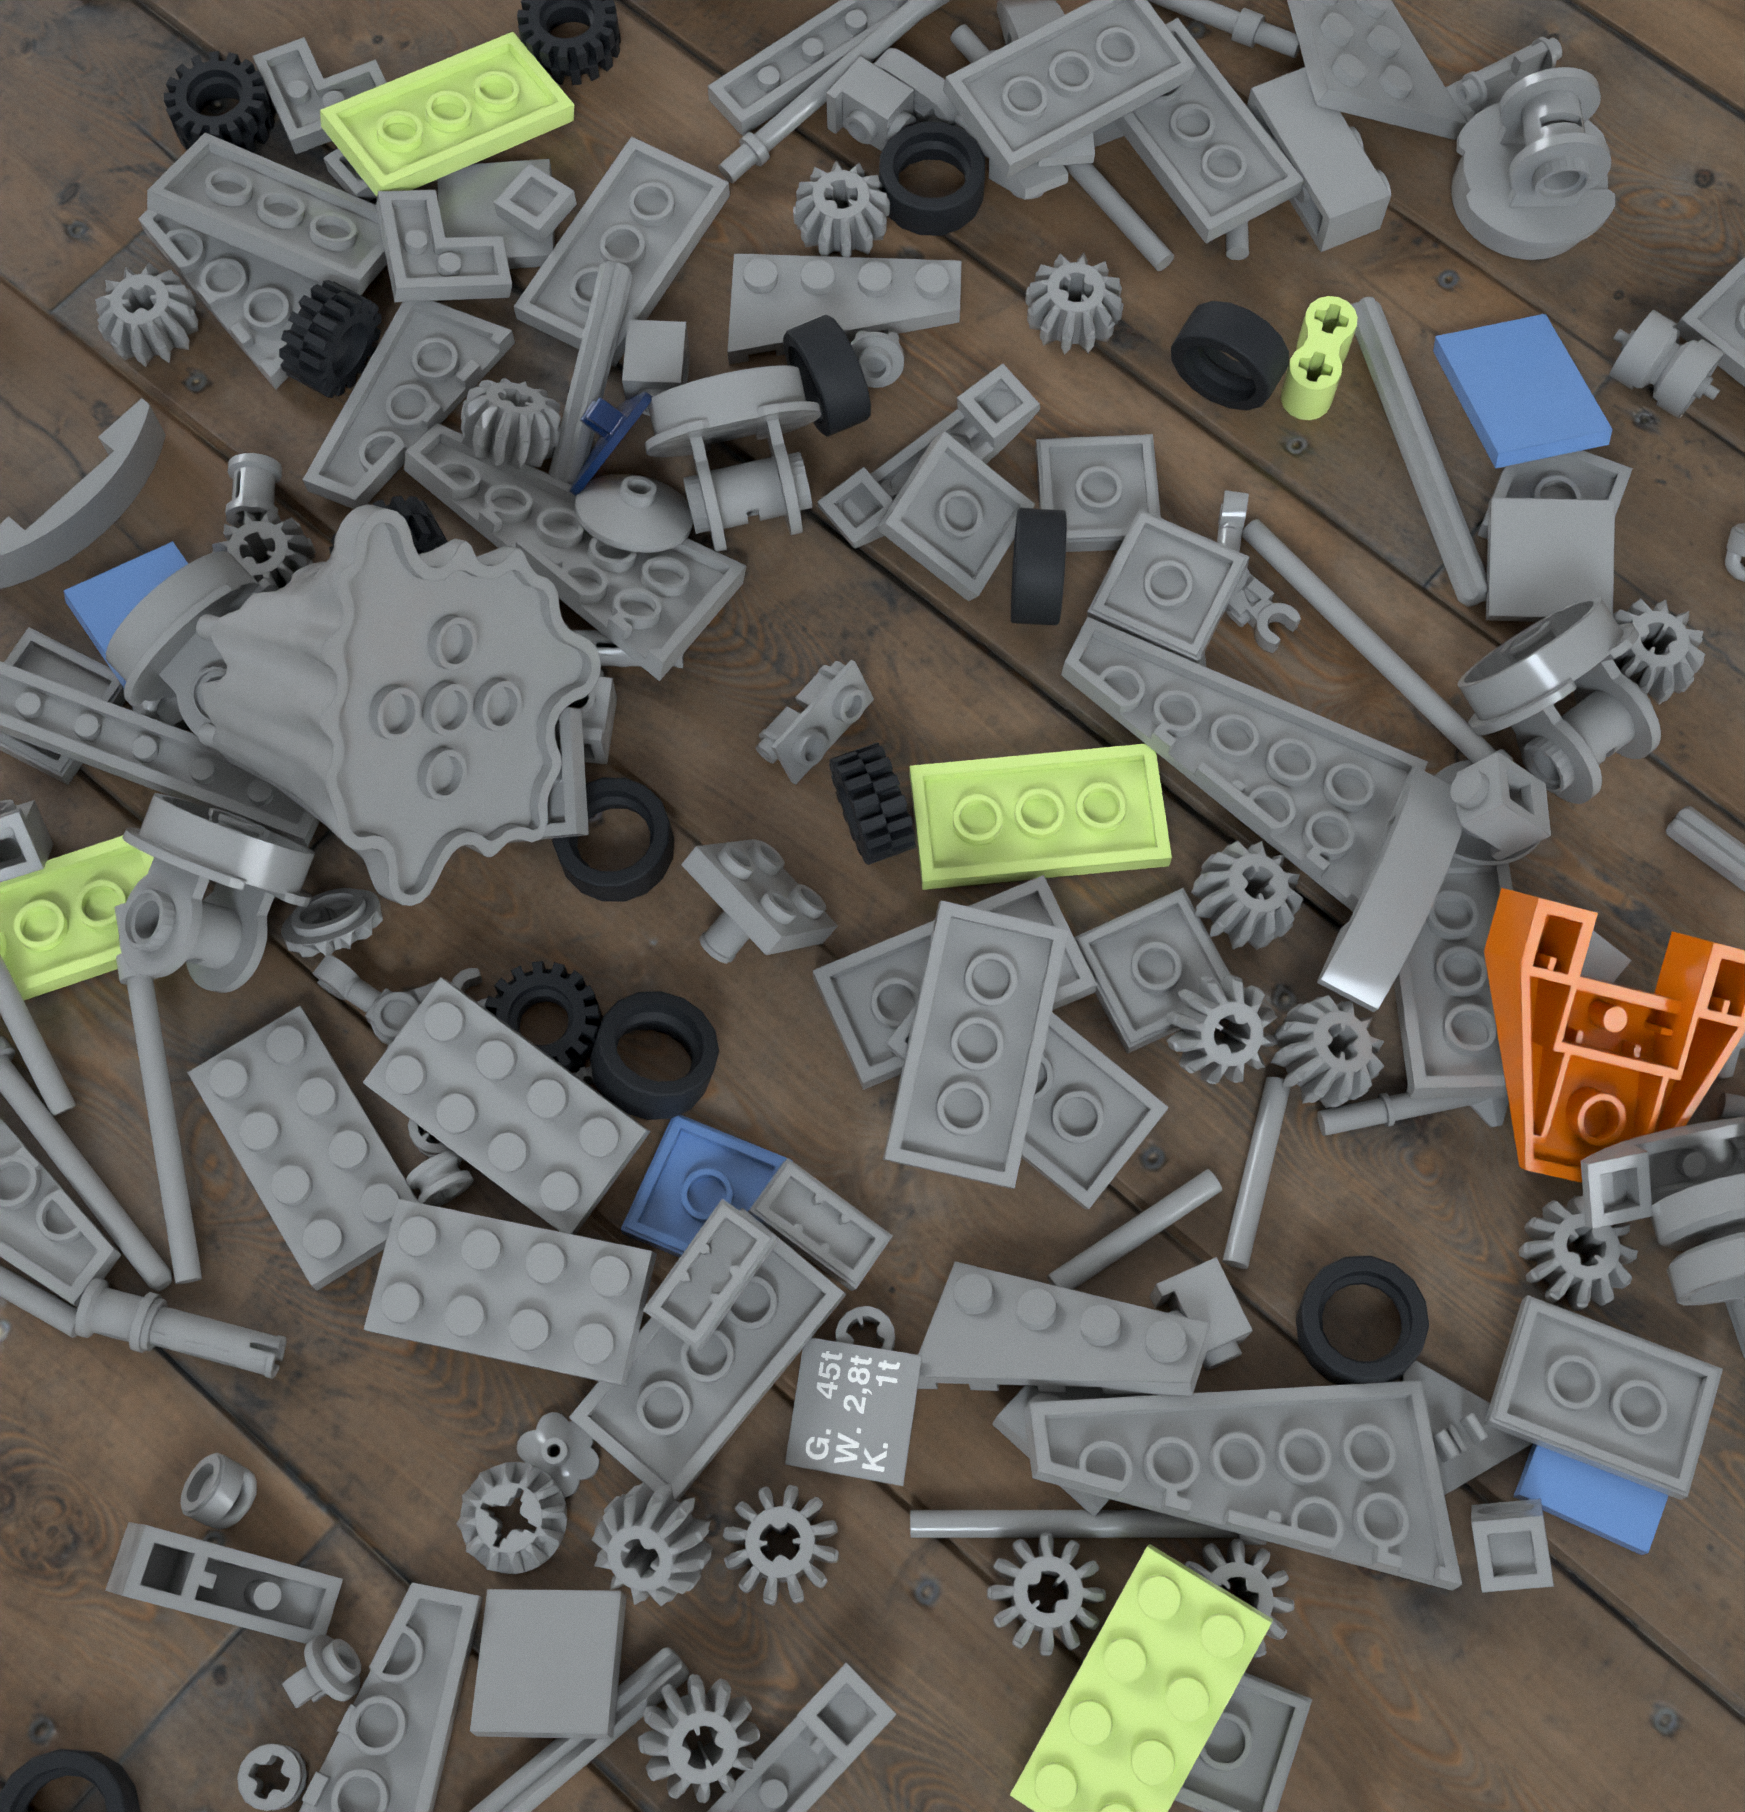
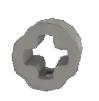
[225,453,282,528]

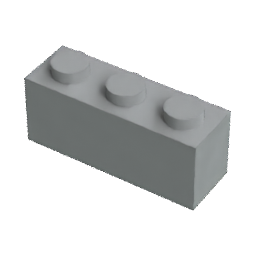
[1247,67,1391,252]

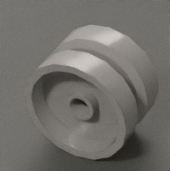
[1650,1173,1745,1306]

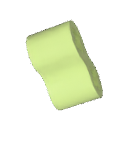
[1280,296,1358,420]

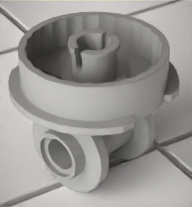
[1451,67,1615,260]
[644,365,822,552]
[106,551,277,736]
[1458,596,1661,804]
[119,793,315,993]

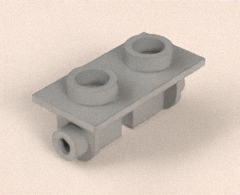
[1446,37,1562,122]
[755,660,874,785]

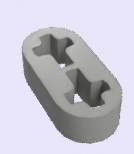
[873,48,960,126]

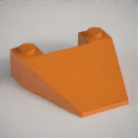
[1484,888,1745,1183]

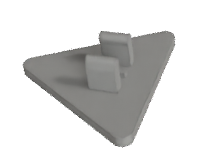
[1401,1360,1532,1495]

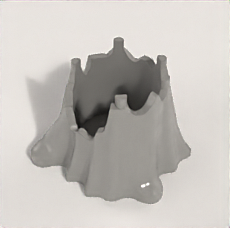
[196,504,601,906]

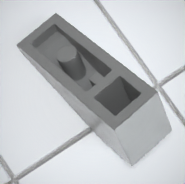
[105,1522,343,1644]

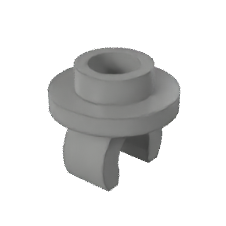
[851,330,904,388]
[282,1635,361,1708]

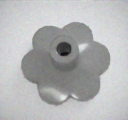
[517,1412,600,1498]

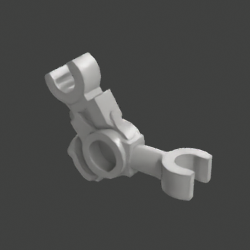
[1217,490,1301,653]
[313,955,487,1049]

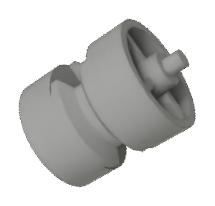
[1609,310,1725,419]

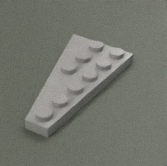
[1287,0,1467,140]
[404,423,747,681]
[1061,617,1428,912]
[1024,1380,1462,1591]

